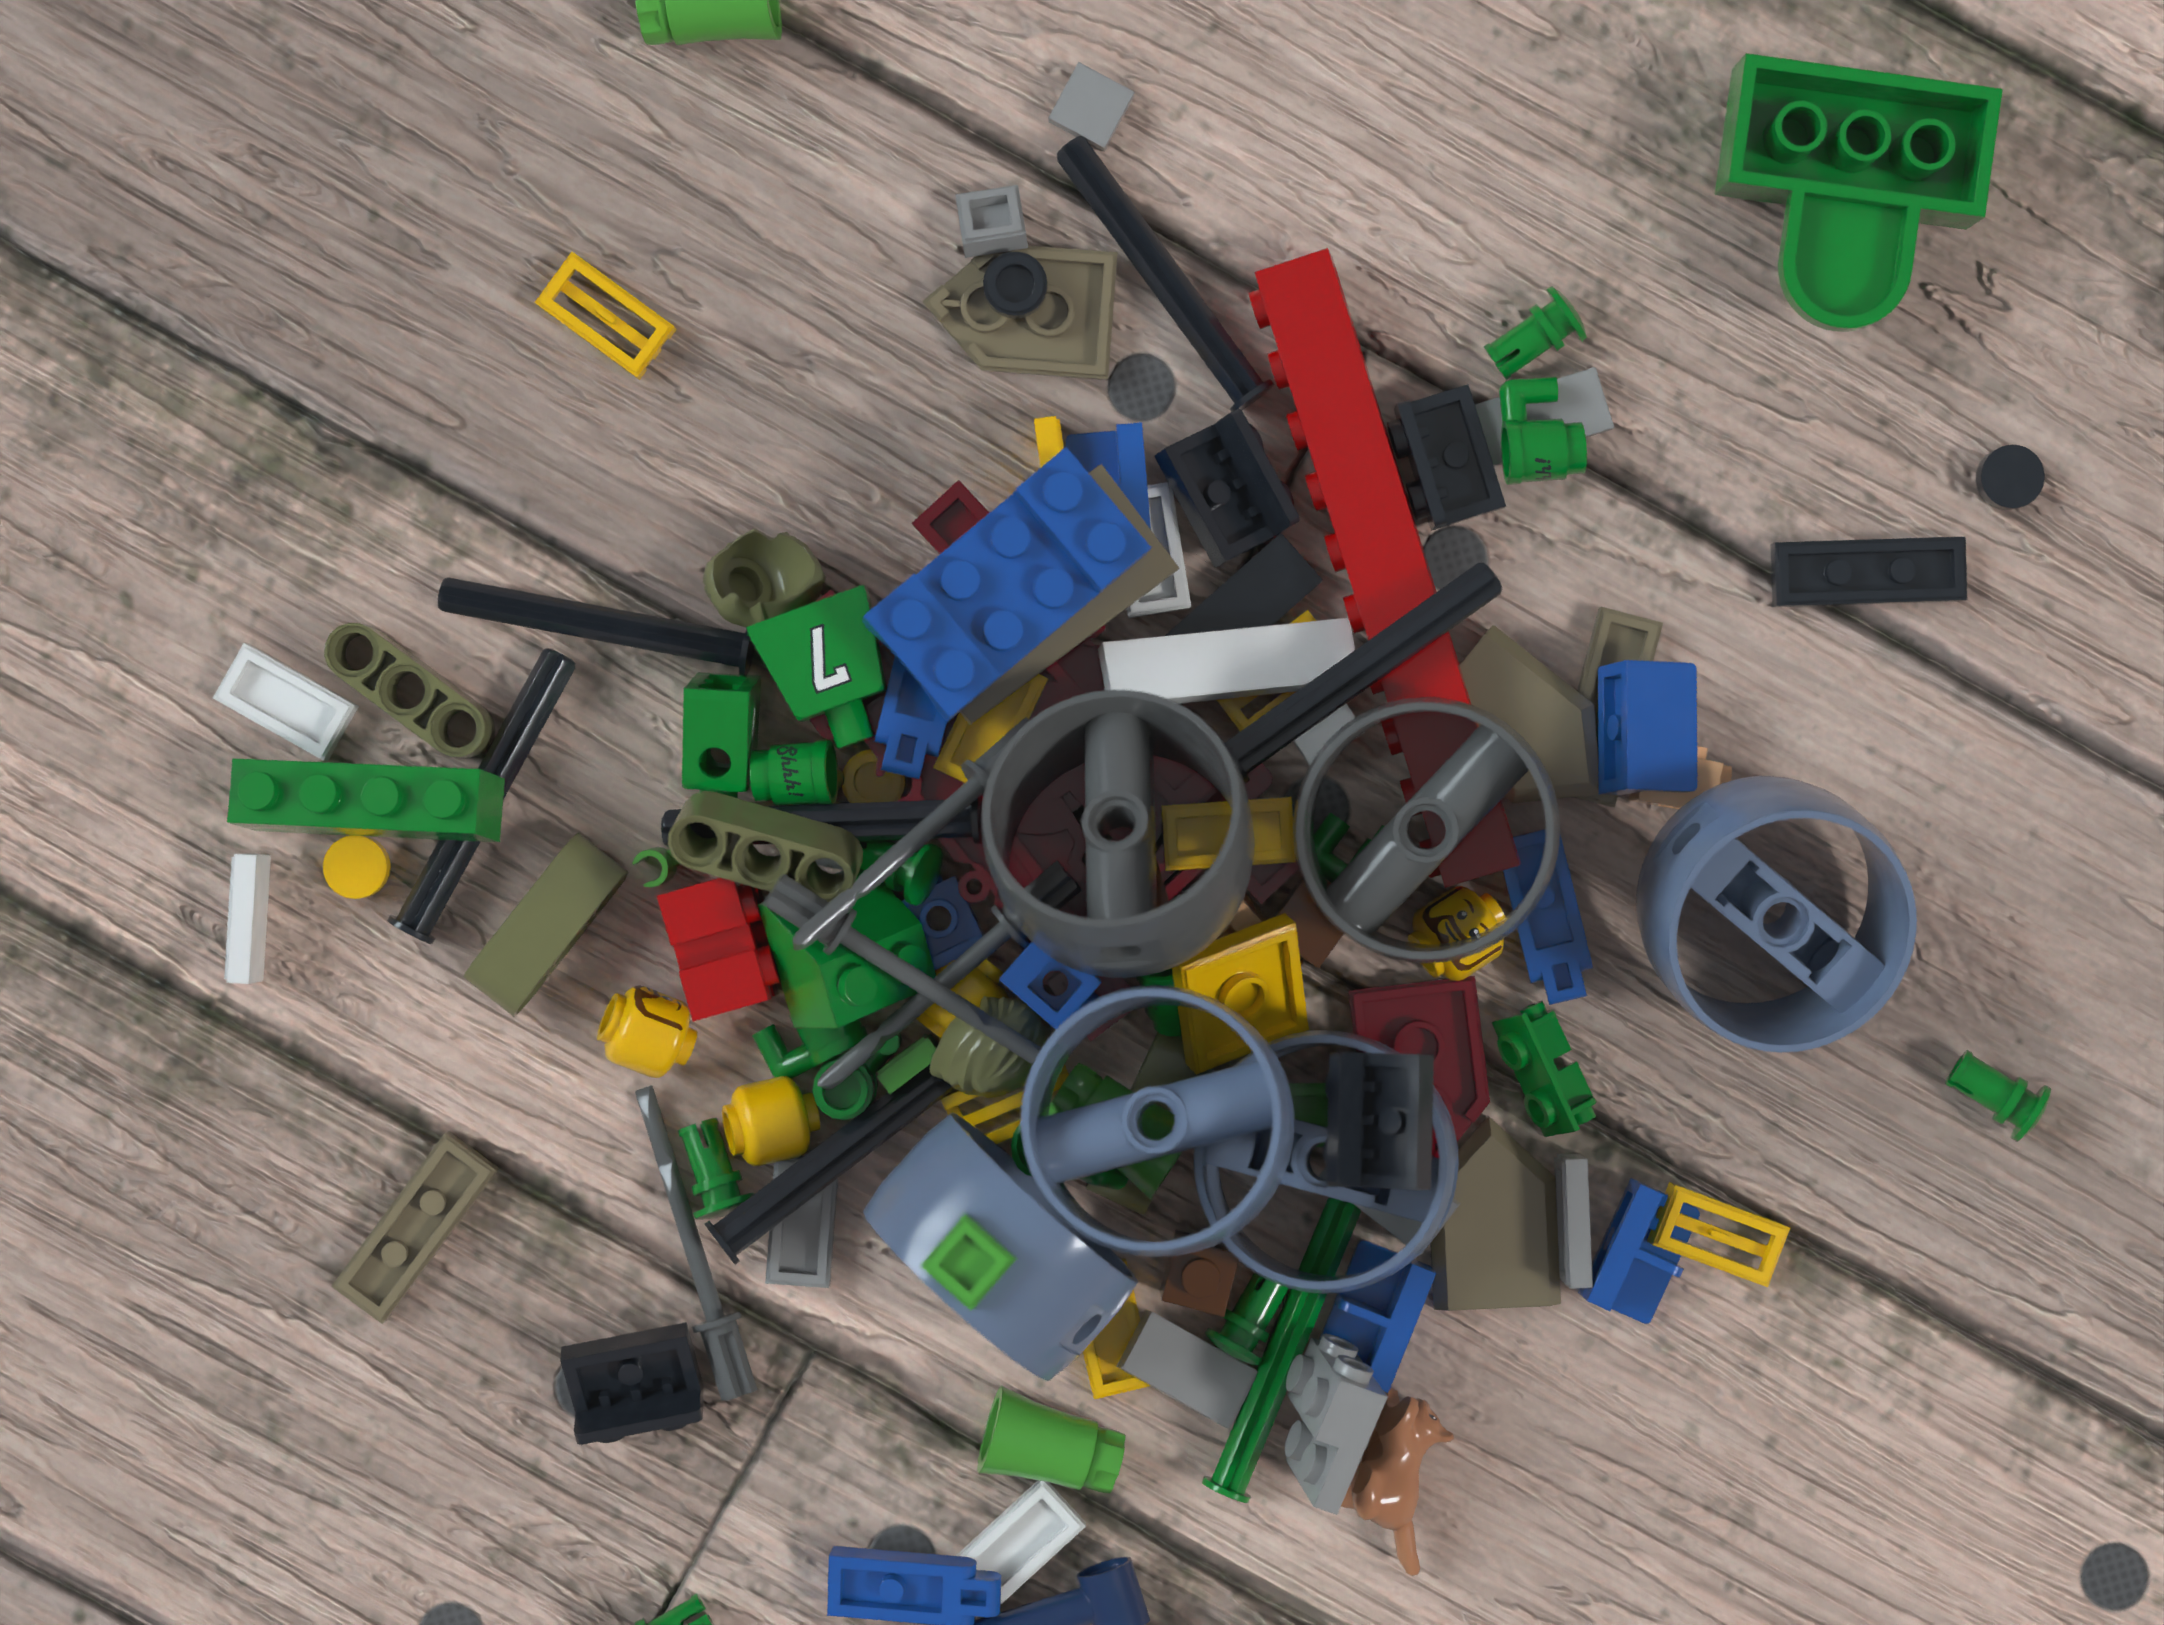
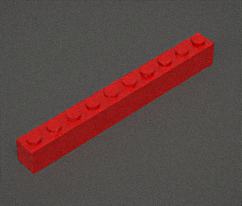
[1249,248,1521,888]

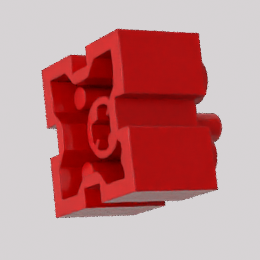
[657,877,780,1022]

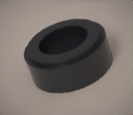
[983,252,1047,319]
[1976,445,2045,510]

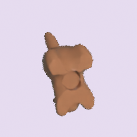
[1341,1387,1454,1576]

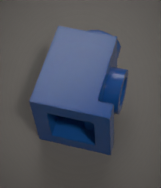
[901,874,984,970]
[999,941,1102,1029]

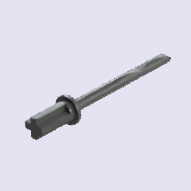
[793,717,1030,951]
[817,861,1082,1090]
[763,874,1042,1065]
[635,1085,758,1401]

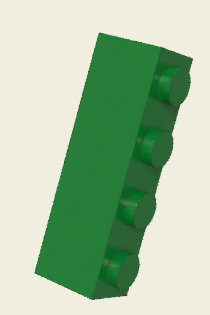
[227,758,505,842]

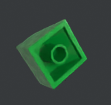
[758,870,936,1028]

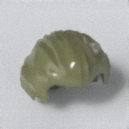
[703,528,826,627]
[929,996,1051,1098]

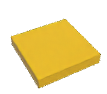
[1172,913,1309,1074]

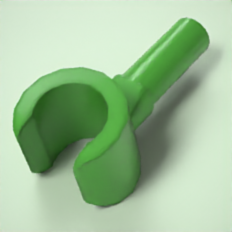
[632,847,681,888]

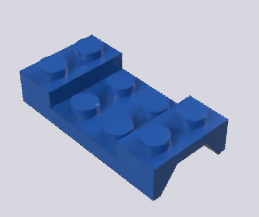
[862,447,1152,722]

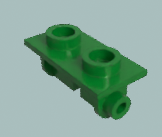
[1491,1000,1596,1137]

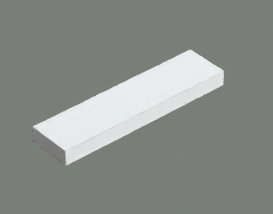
[1098,618,1355,704]

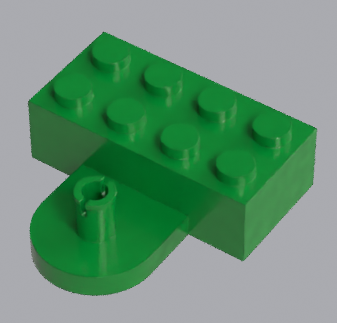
[1715,53,2003,332]

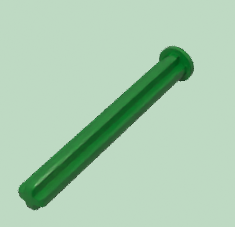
[1202,1197,1361,1503]

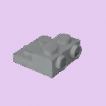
[1285,1334,1387,1515]

